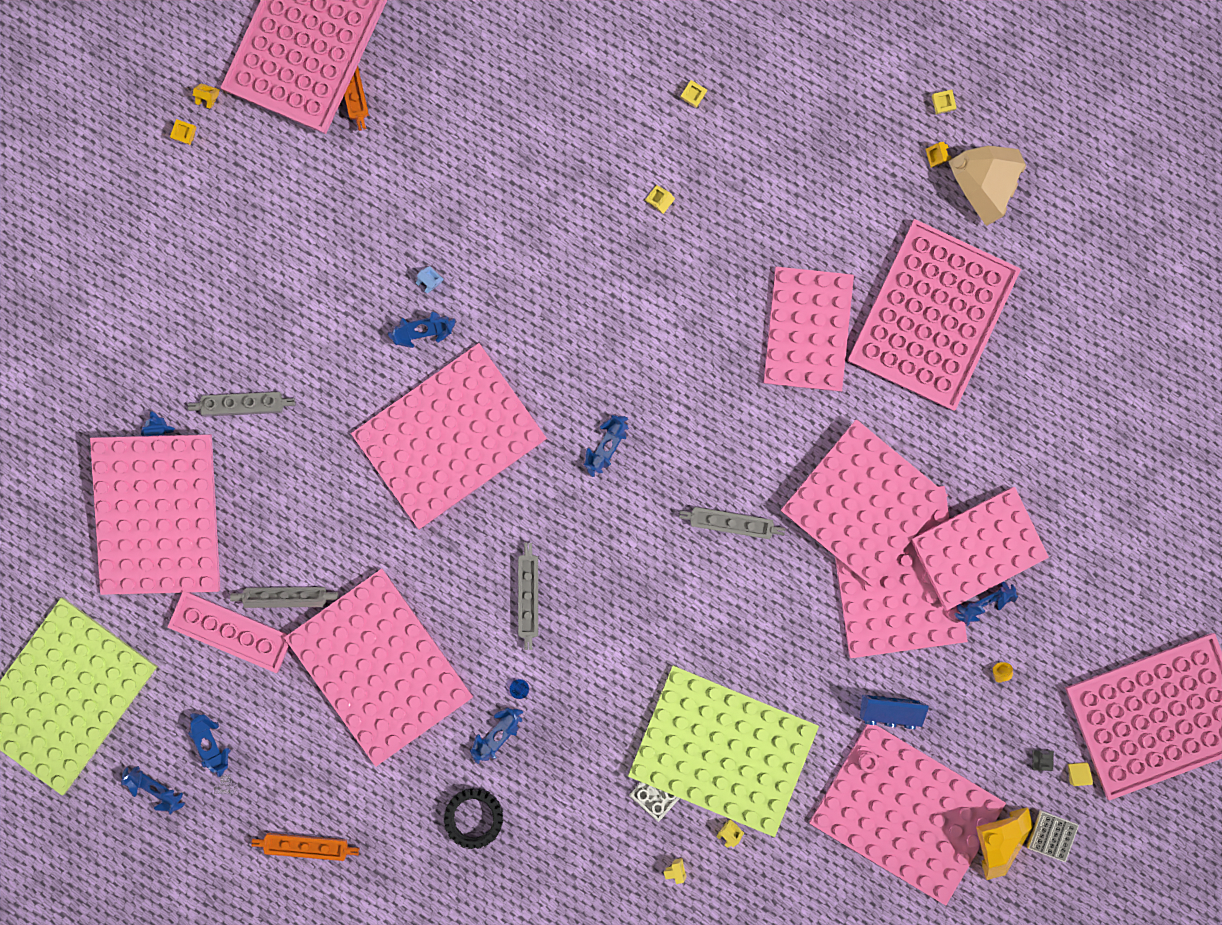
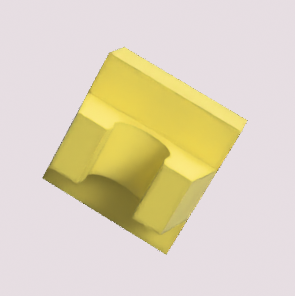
[716,819,744,848]
[664,858,686,884]

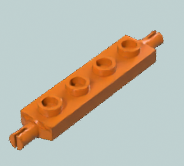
[344,66,369,131]
[251,833,360,861]

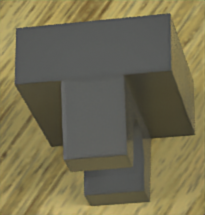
[1032,750,1054,771]

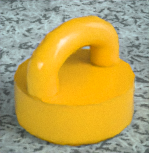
[993,662,1013,683]

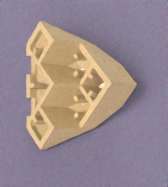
[949,146,1026,226]

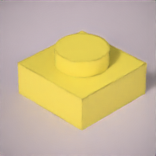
[680,80,707,108]
[932,90,957,115]

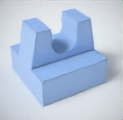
[416,266,444,294]

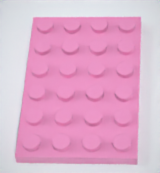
[763,267,854,392]
[911,487,1049,610]

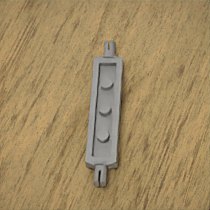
[188,392,296,417]
[679,507,785,539]
[518,543,538,650]
[230,587,338,608]

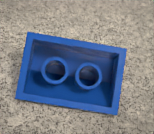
[860,694,929,729]

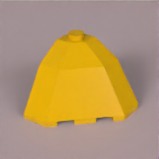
[976,807,1033,880]

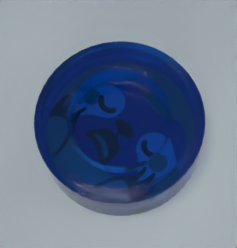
[510,679,529,699]

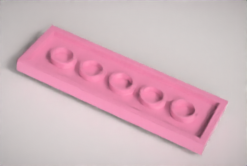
[167,591,289,673]

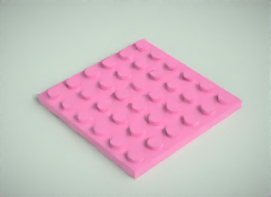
[780,419,948,587]

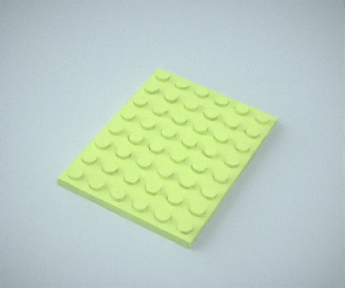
[0,597,158,796]
[628,666,819,837]

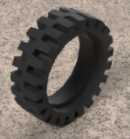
[444,788,503,849]

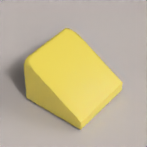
[645,185,675,214]
[1068,762,1093,786]

